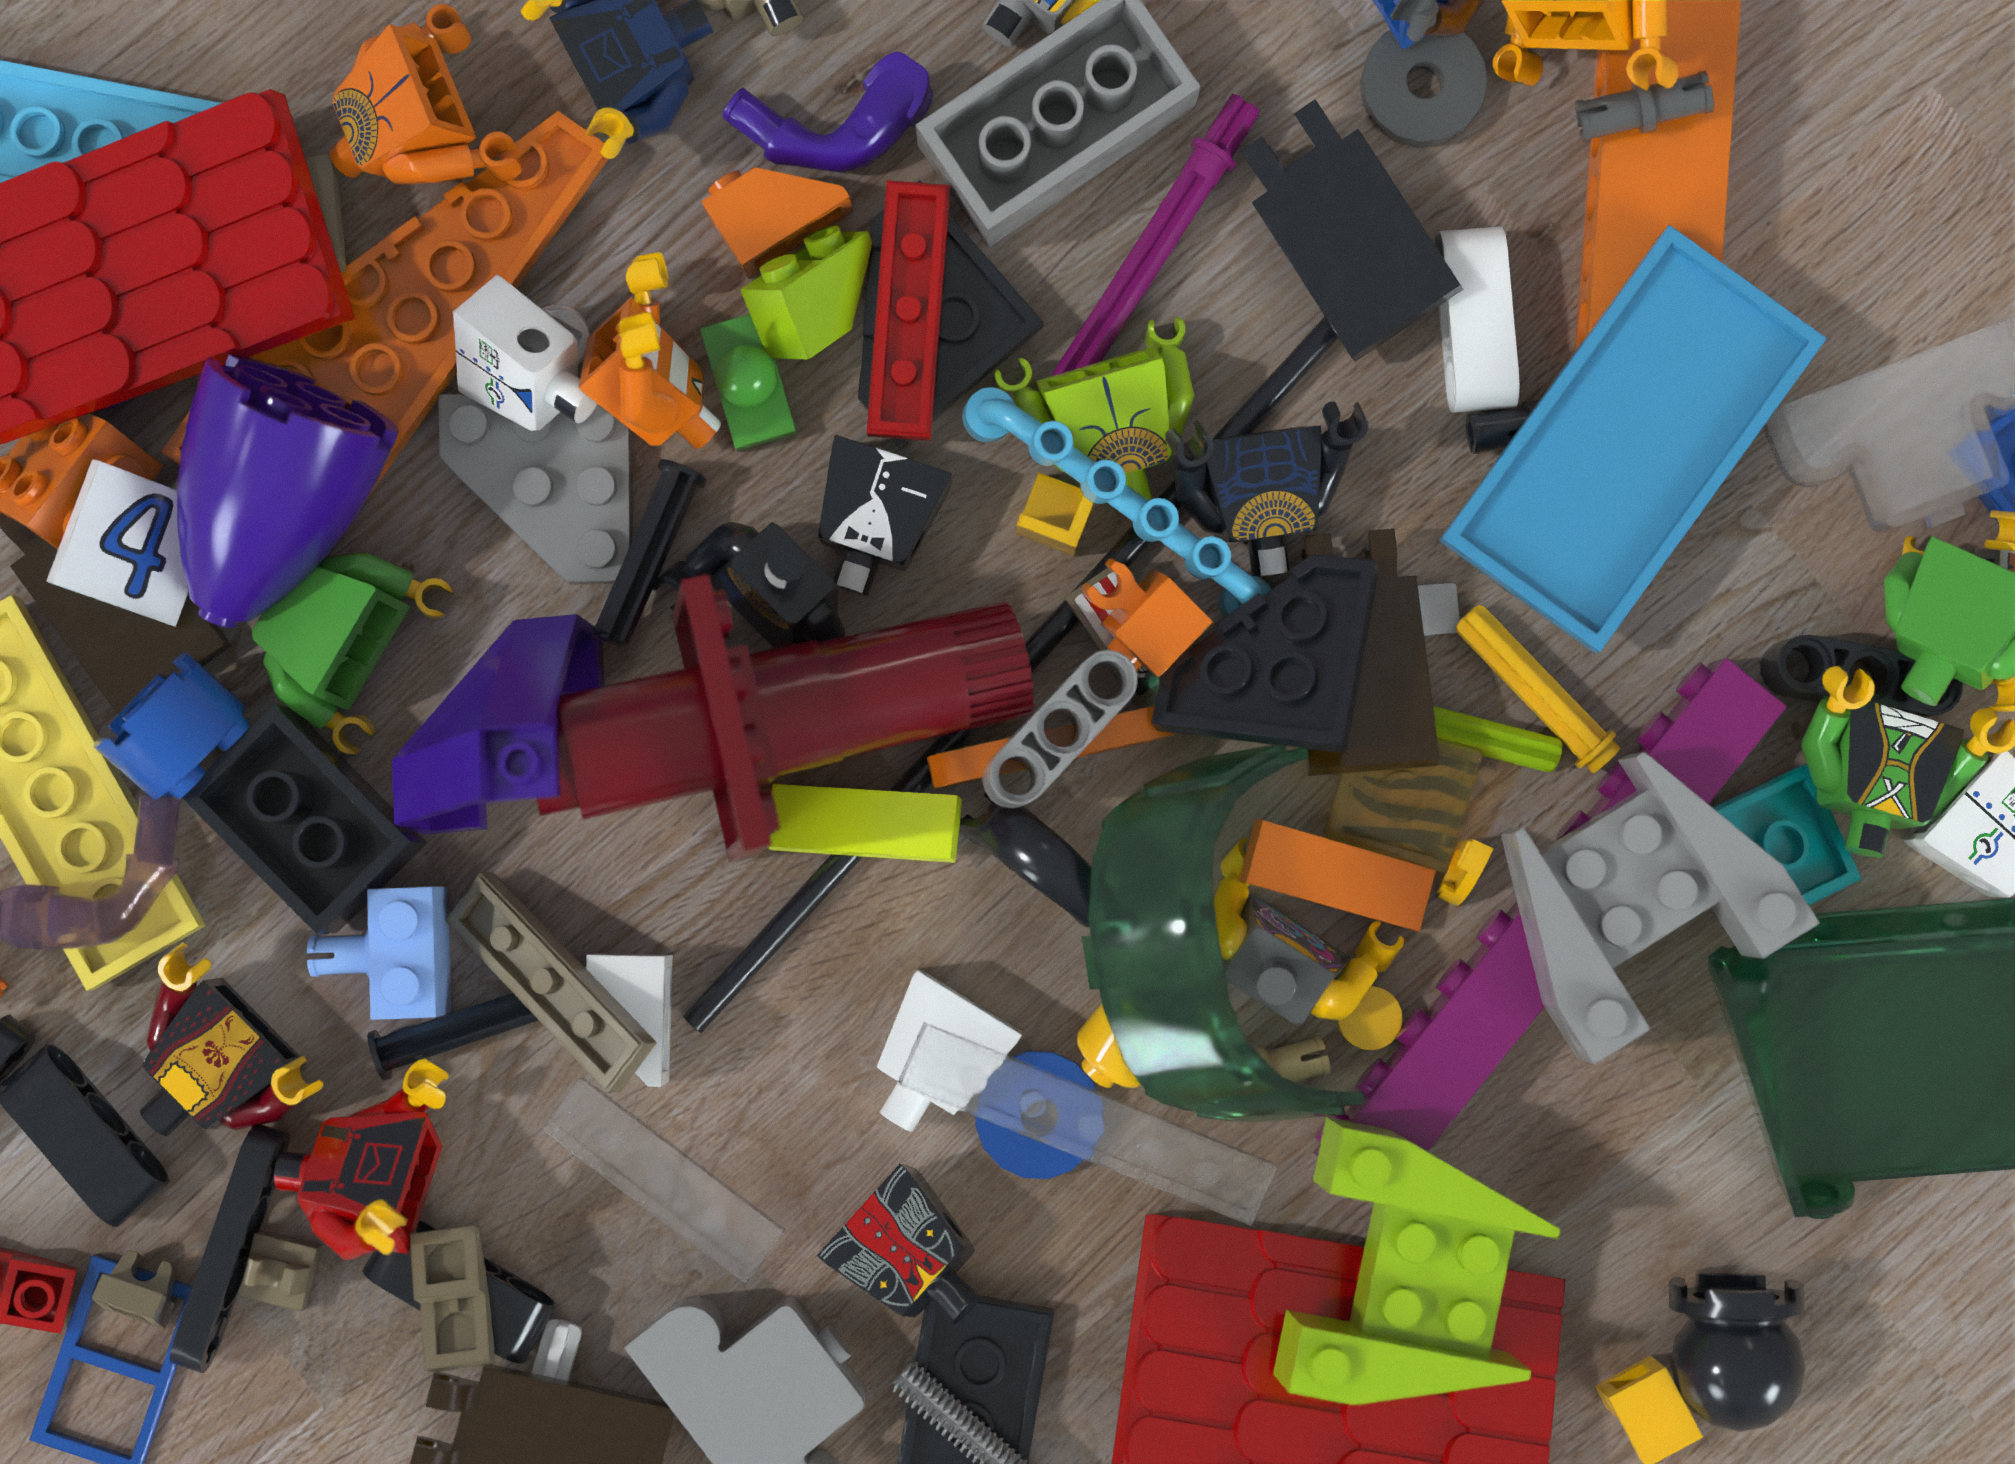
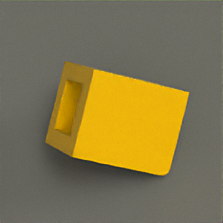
[1016,472,1095,556]
[1594,1356,1703,1464]

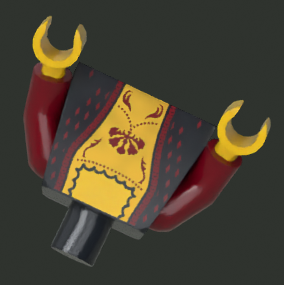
[140,942,324,1136]

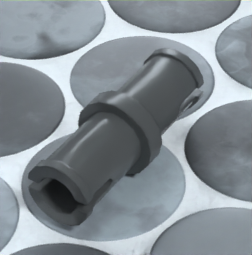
[1575,70,1714,142]

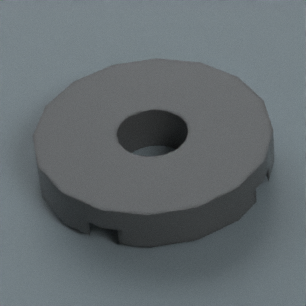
[1360,30,1488,148]

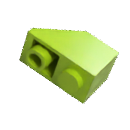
[740,226,873,360]

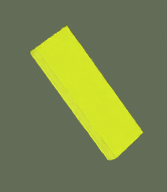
[767,784,962,863]

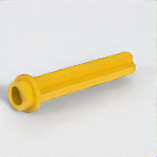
[1455,605,1621,774]

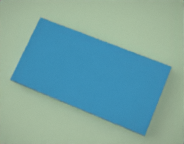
[1438,225,1827,654]

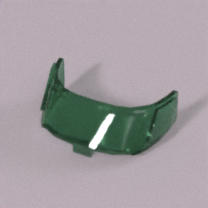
[1082,744,1365,1122]

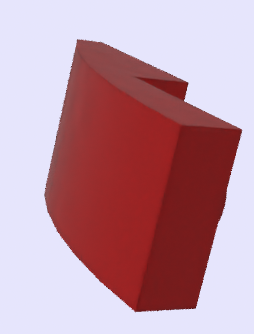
[0,1247,78,1334]

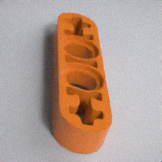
[927,706,1175,789]

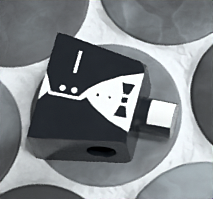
[818,434,952,597]

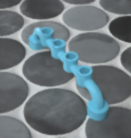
[962,387,1271,618]

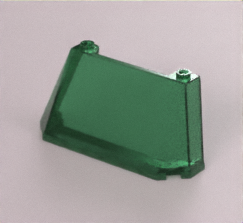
[1708,898,2015,1219]

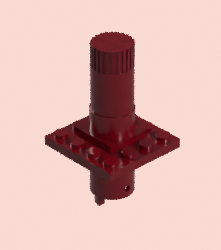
[536,574,1034,862]

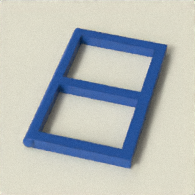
[29,1254,193,1464]

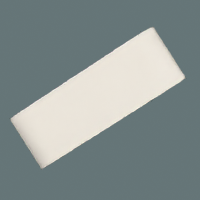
[1435,226,1520,413]

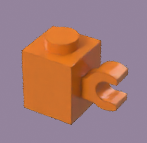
[1081,558,1213,678]

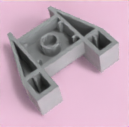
[1501,752,1819,1065]

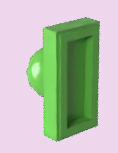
[700,314,797,452]

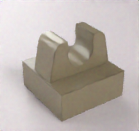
[238,1230,323,1312]
[91,1250,176,1329]

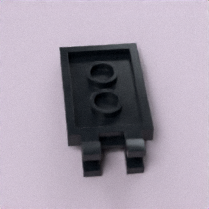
[1241,99,1464,362]

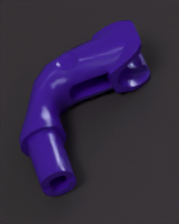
[722,51,933,173]

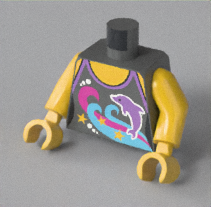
[1203,837,1404,1026]

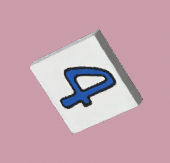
[46,459,188,627]

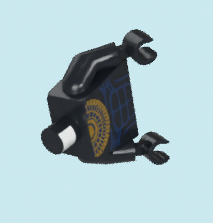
[1165,402,1368,576]
[653,522,845,648]

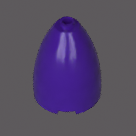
[177,354,398,628]

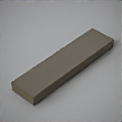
[445,872,657,1093]

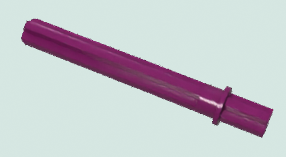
[1052,94,1260,376]

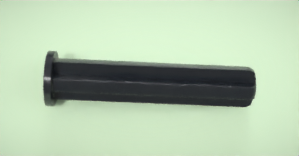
[594,459,707,646]
[367,993,539,1081]

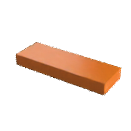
[1238,819,1436,932]

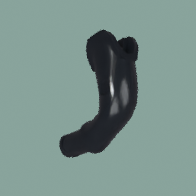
[959,789,1142,948]

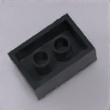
[182,704,427,935]

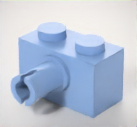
[307,886,452,1020]

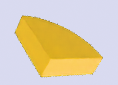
[1436,839,1494,907]

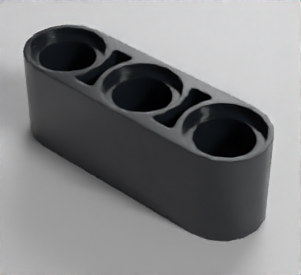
[1760,635,1963,717]
[0,1044,170,1227]
[362,1220,557,1364]

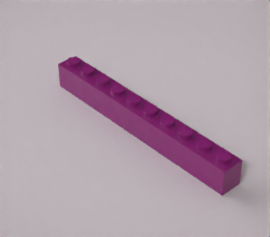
[1313,658,1787,1157]

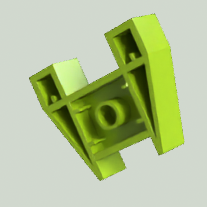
[1273,1117,1560,1405]

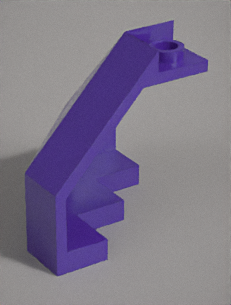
[392,614,605,835]

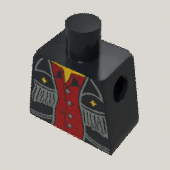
[817,1163,981,1325]

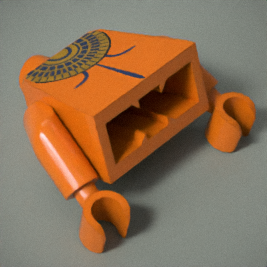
[329,4,522,185]

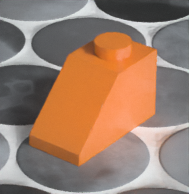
[701,167,853,279]

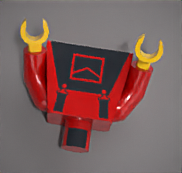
[274,1059,449,1260]

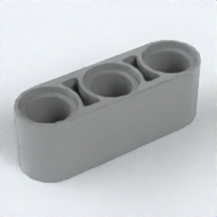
[982,650,1138,808]

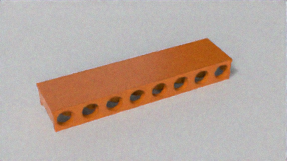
[1574,0,1741,352]

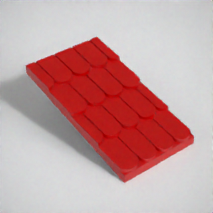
[0,89,355,445]
[1111,1214,1566,1464]

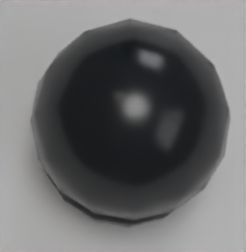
[1669,1273,1805,1432]

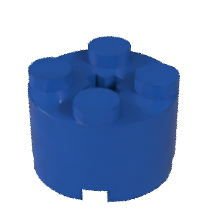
[93,652,251,800]

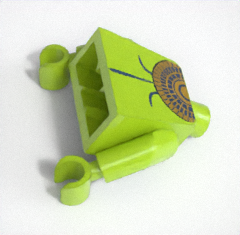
[995,316,1194,501]

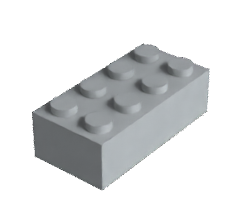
[915,0,1201,248]

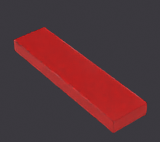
[867,180,951,441]

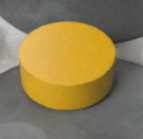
[1336,985,1402,1050]

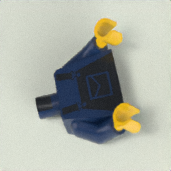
[521,0,714,159]

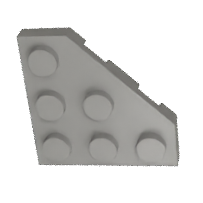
[439,394,633,585]

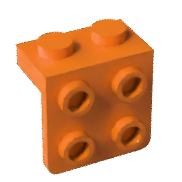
[0,413,163,550]

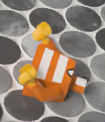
[579,252,721,449]

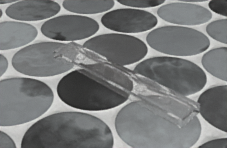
[898,1022,1277,1226]

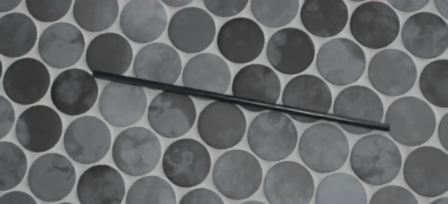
[683,316,1338,1033]

